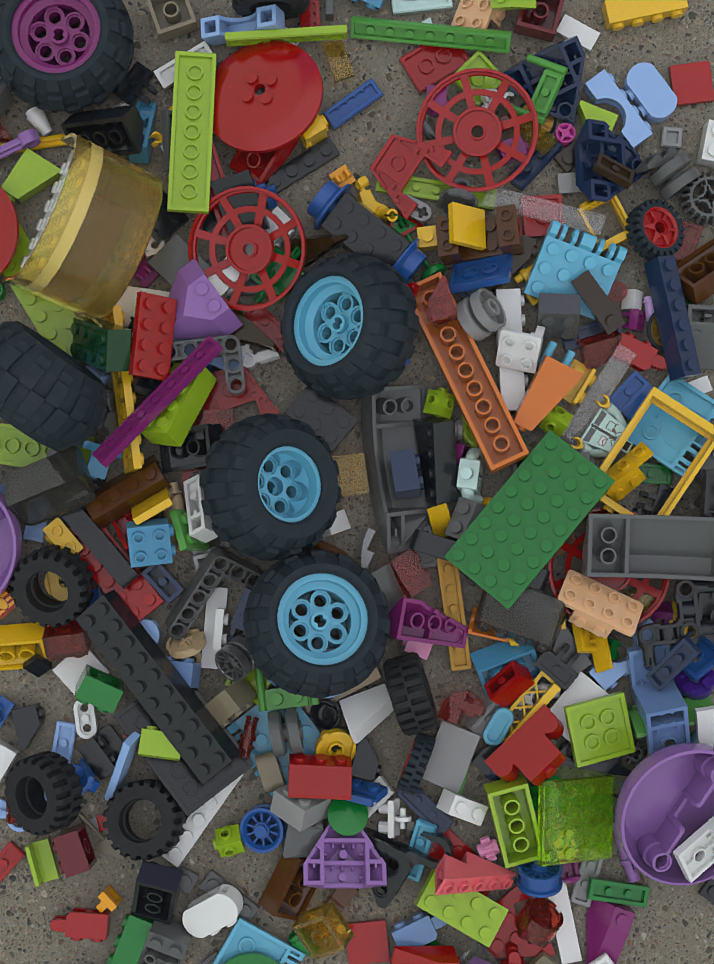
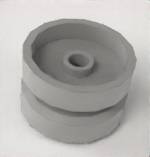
[456,288,507,341]

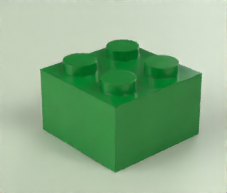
[75,664,124,714]

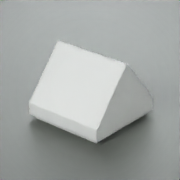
[621,289,644,311]

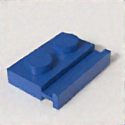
[609,370,652,420]
[346,778,388,807]

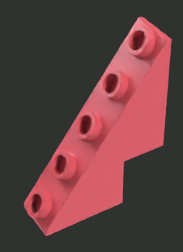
[435,851,516,895]

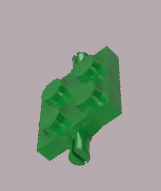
[250,246,306,304]

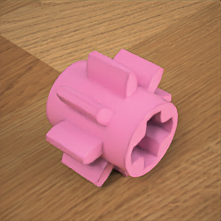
[476,835,500,862]

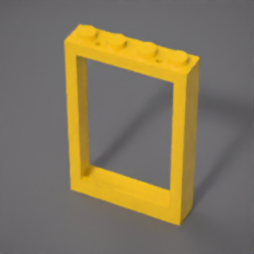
[599,387,714,515]

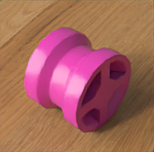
[554,123,576,147]

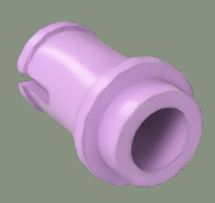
[642,296,655,322]

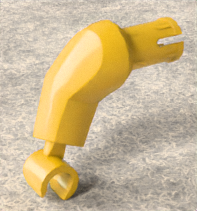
[355,176,398,222]

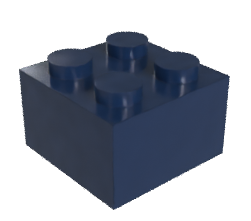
[389,448,424,500]

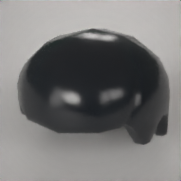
[309,699,342,730]

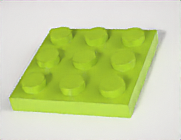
[563,691,636,768]

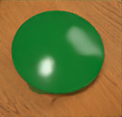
[327,799,368,837]

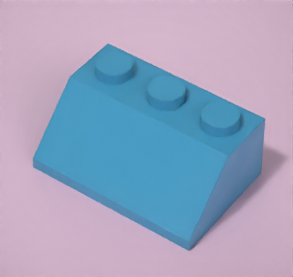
[470,632,541,696]

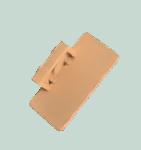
[451,0,506,29]
[557,570,644,639]

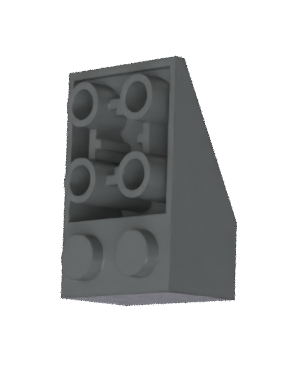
[686,304,714,370]
[138,921,193,964]

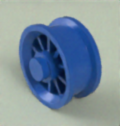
[240,803,288,853]
[517,854,563,898]

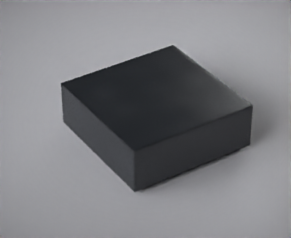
[23,654,53,678]

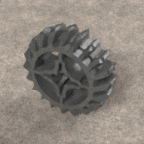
[680,171,714,226]

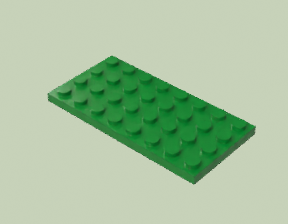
[444,430,615,610]

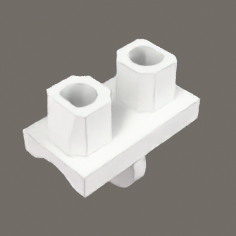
[378,797,412,838]

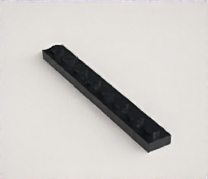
[193,137,340,233]

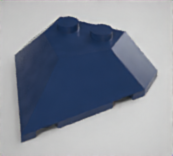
[503,35,586,127]
[574,119,653,202]

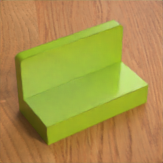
[25,837,60,887]

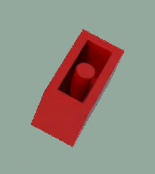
[484,660,535,708]

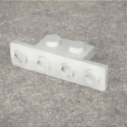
[201,587,229,669]

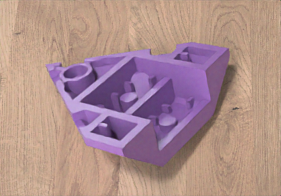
[169,258,243,339]
[303,824,387,889]

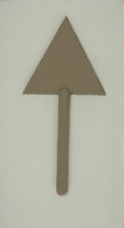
[78,813,125,860]

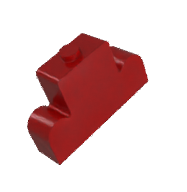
[484,704,566,786]

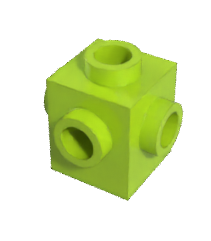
[423,387,455,420]
[538,405,574,437]
[212,823,245,858]

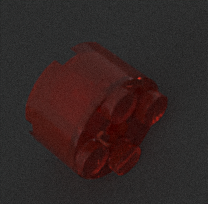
[515,897,564,948]

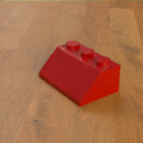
[288,753,352,800]

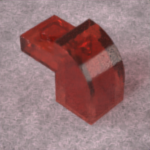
[438,691,487,724]

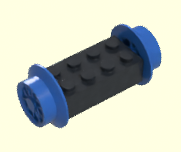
[307,180,427,284]

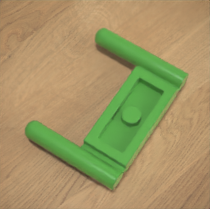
[504,54,568,125]
[255,666,319,712]

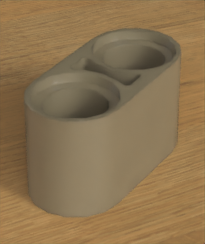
[255,750,286,793]

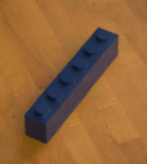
[644,255,701,381]

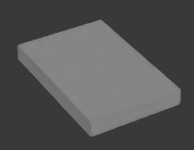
[422,720,481,794]

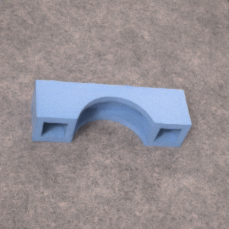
[200,4,285,46]
[582,69,653,149]
[586,618,654,691]

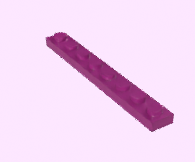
[92,336,223,468]

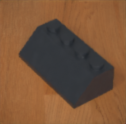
[61,105,144,158]

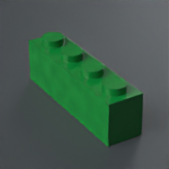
[106,914,154,964]

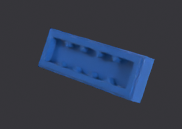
[323,78,383,131]

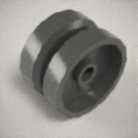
[649,152,702,201]
[267,707,304,757]

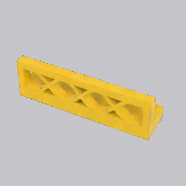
[502,671,561,744]

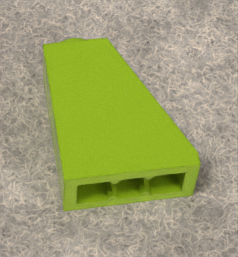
[1,148,61,203]

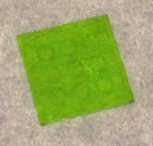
[537,775,614,867]

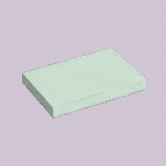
[391,0,453,16]

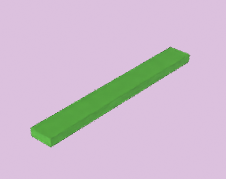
[350,16,512,54]

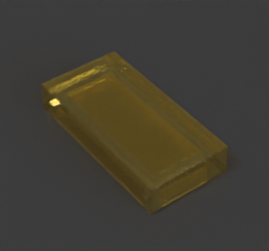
[322,40,354,83]

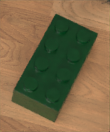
[70,317,131,372]

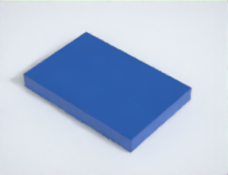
[449,253,513,294]

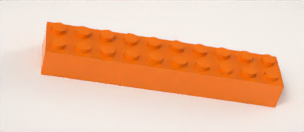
[414,272,529,474]

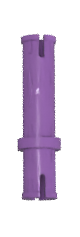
[609,820,641,883]

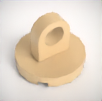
[166,628,207,663]

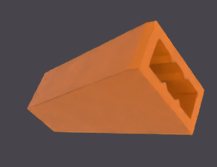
[512,355,584,432]

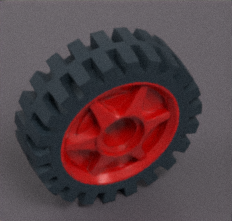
[625,199,685,261]
[397,732,436,795]

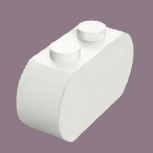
[182,884,243,938]

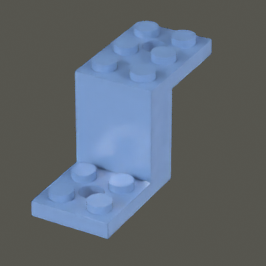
[626,644,691,756]

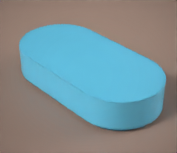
[483,707,514,745]

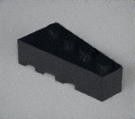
[413,417,458,505]

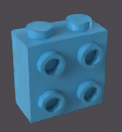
[126,517,176,568]

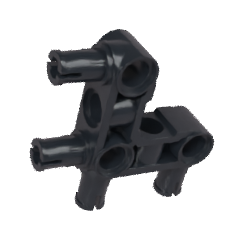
[636,579,714,667]

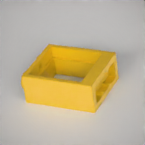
[575,195,631,254]

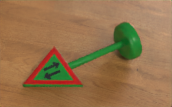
[389,207,447,280]

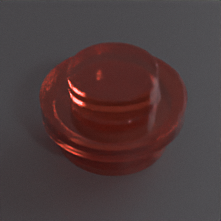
[608,281,627,302]

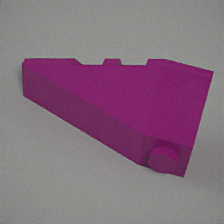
[388,597,468,648]
[586,900,635,964]

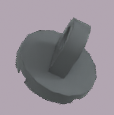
[438,178,478,215]

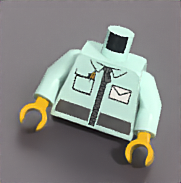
[569,394,633,458]
[457,448,493,506]

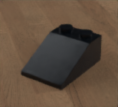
[159,424,223,473]

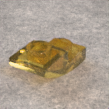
[512,121,558,156]

